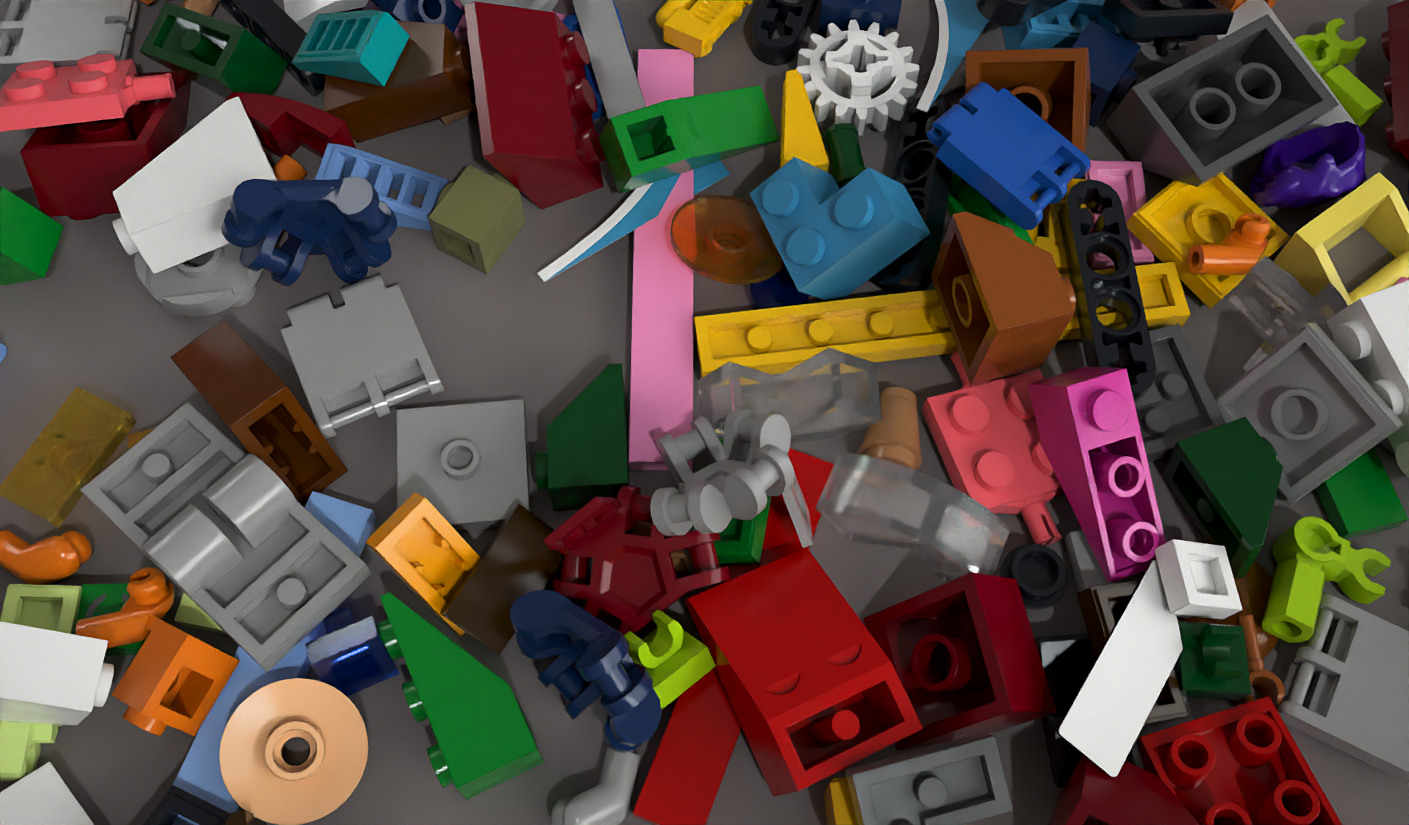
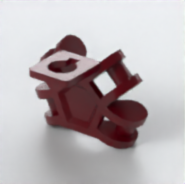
[543,485,731,638]

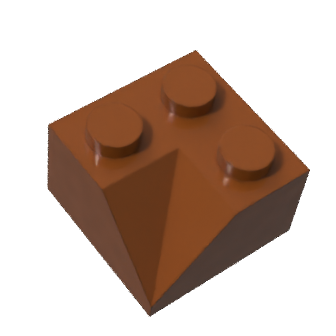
[931,211,1076,385]

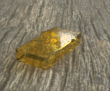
[0,386,137,528]

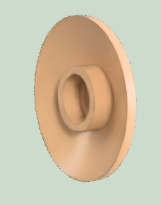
[219,678,368,825]

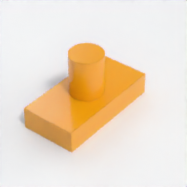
[365,492,481,637]

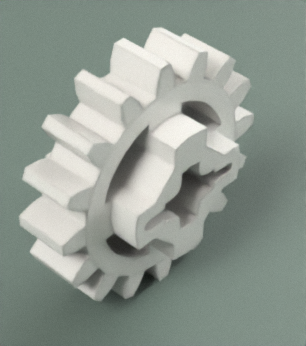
[796,20,920,136]

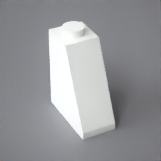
[112,96,278,274]
[0,621,114,726]

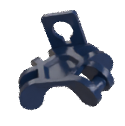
[221,176,397,286]
[510,589,662,753]

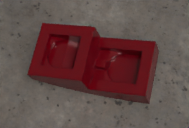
[225,92,356,159]

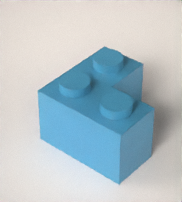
[749,157,931,301]

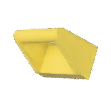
[1272,172,1409,318]

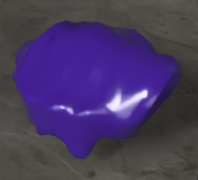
[1248,121,1367,209]

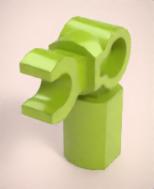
[1294,18,1383,128]
[1262,516,1391,643]

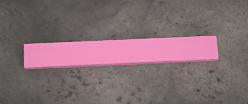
[629,49,694,470]

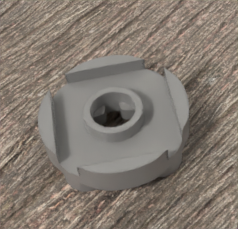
[134,243,263,316]

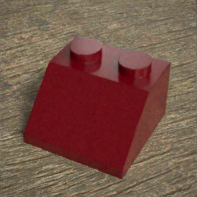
[863,572,1057,751]

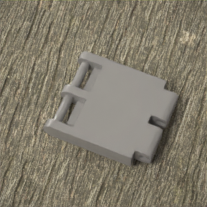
[0,0,138,82]
[280,274,444,439]
[1277,594,1409,782]

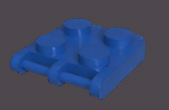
[926,82,1091,230]

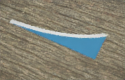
[916,0,990,112]
[537,161,731,282]

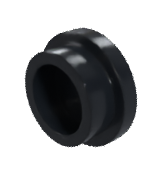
[1000,543,1068,610]

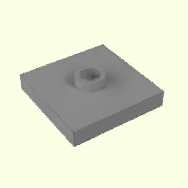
[1214,322,1404,505]
[397,399,531,532]

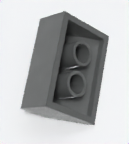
[1106,14,1339,187]

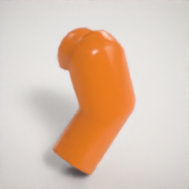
[0,530,92,585]

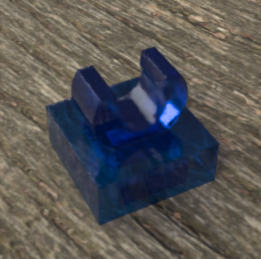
[305,606,400,696]

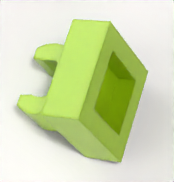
[624,609,716,709]

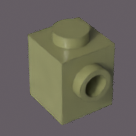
[428,165,526,275]

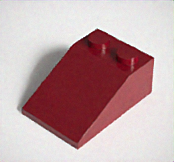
[20,71,192,220]

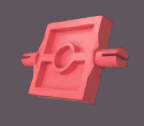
[0,54,176,132]
[921,351,1065,546]

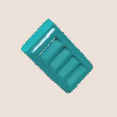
[292,10,410,86]

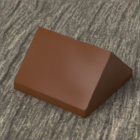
[965,47,1091,170]

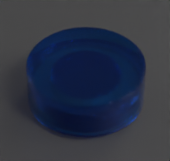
[749,261,810,310]

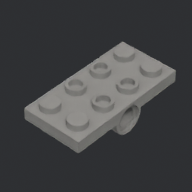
[80,402,371,672]

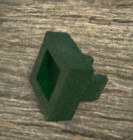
[1173,621,1252,700]

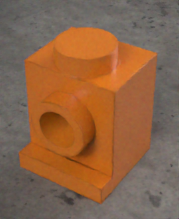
[111,615,240,737]

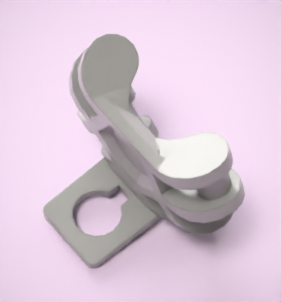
[650,408,813,548]

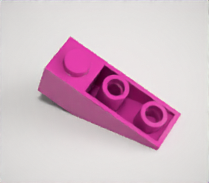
[1028,367,1166,582]

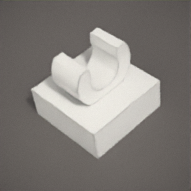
[1155,539,1243,619]

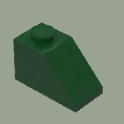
[139,2,289,98]
[535,363,630,511]
[1162,417,1283,580]

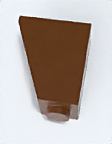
[323,20,475,143]
[170,320,348,506]

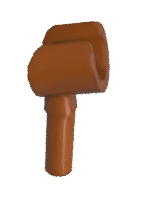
[1230,614,1285,707]

